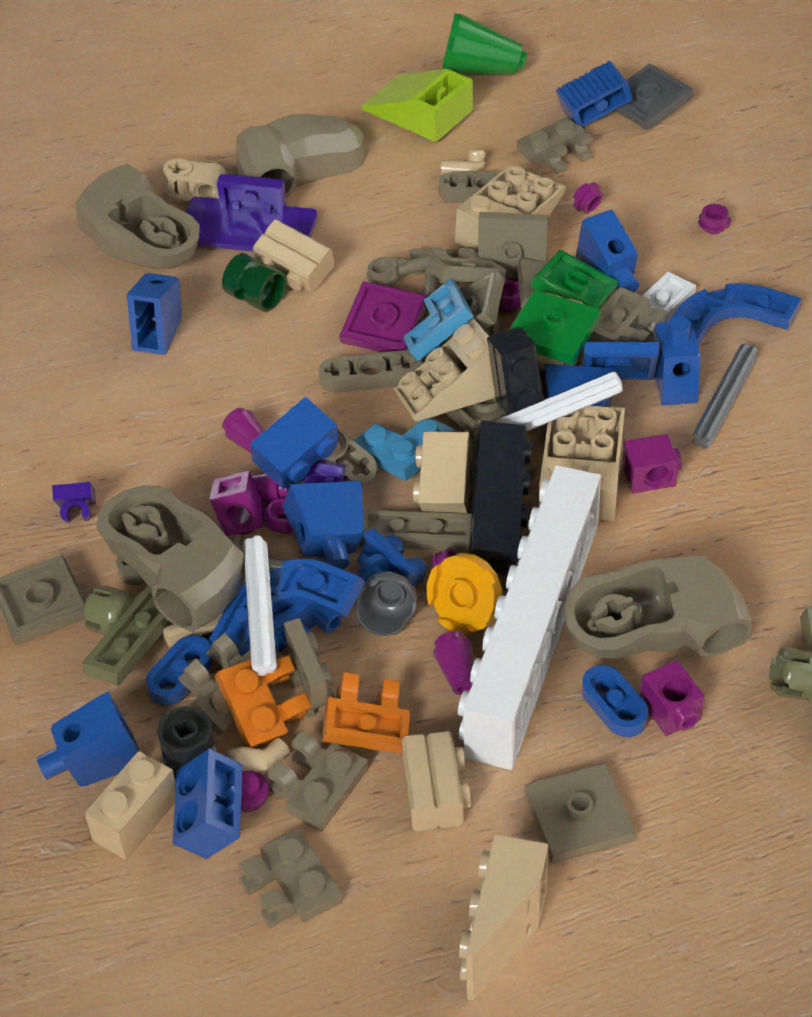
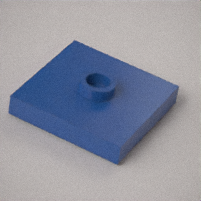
[582,342,659,380]

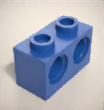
[172,749,242,859]

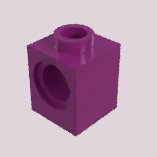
[622,434,682,494]
[210,470,265,536]
[640,660,704,736]

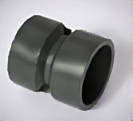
[157,706,217,782]

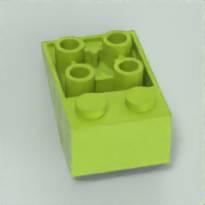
[361,69,473,142]

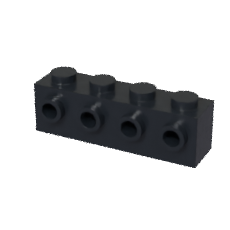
[468,420,532,574]

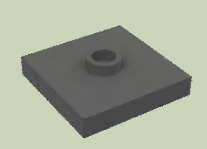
[614,63,693,131]

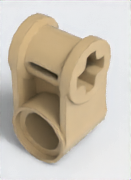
[163,159,227,202]

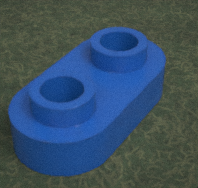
[146,635,213,705]
[582,665,648,737]

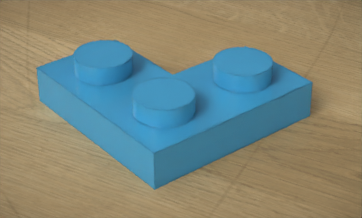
[403,279,474,361]
[354,418,454,481]

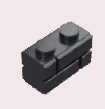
[487,327,543,415]

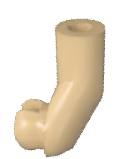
[441,149,486,176]
[225,738,290,776]

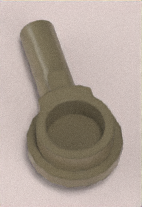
[367,255,432,287]

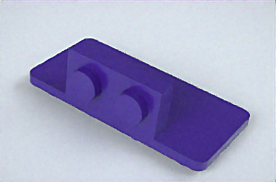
[185,174,318,252]

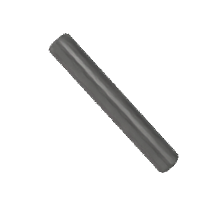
[692,343,758,449]

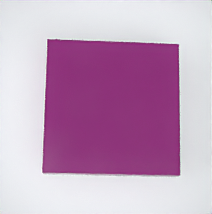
[339,281,428,352]

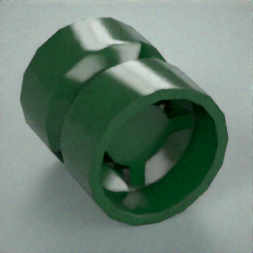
[222,253,287,312]

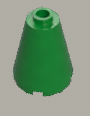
[441,13,527,75]

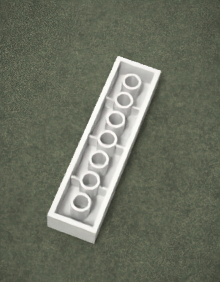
[458,465,601,771]

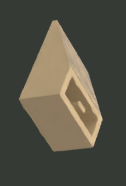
[455,165,566,252]
[393,319,495,422]
[539,406,625,521]
[459,834,548,1001]

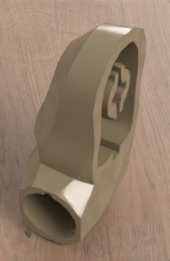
[236,114,367,199]
[75,164,200,269]
[97,485,246,633]
[563,555,753,659]

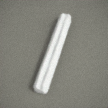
[493,372,623,432]
[243,535,277,676]

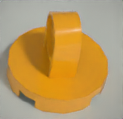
[427,553,502,635]

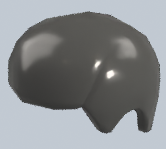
[355,571,418,636]

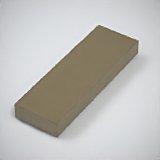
[358,510,471,551]

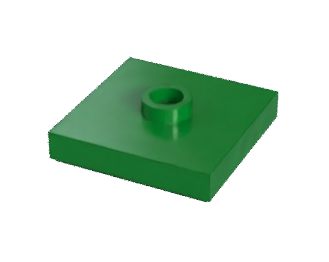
[530,249,619,309]
[510,290,601,365]

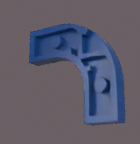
[672,283,802,346]
[208,559,365,657]

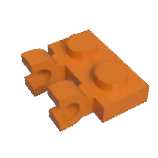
[215,655,312,749]
[322,672,410,754]

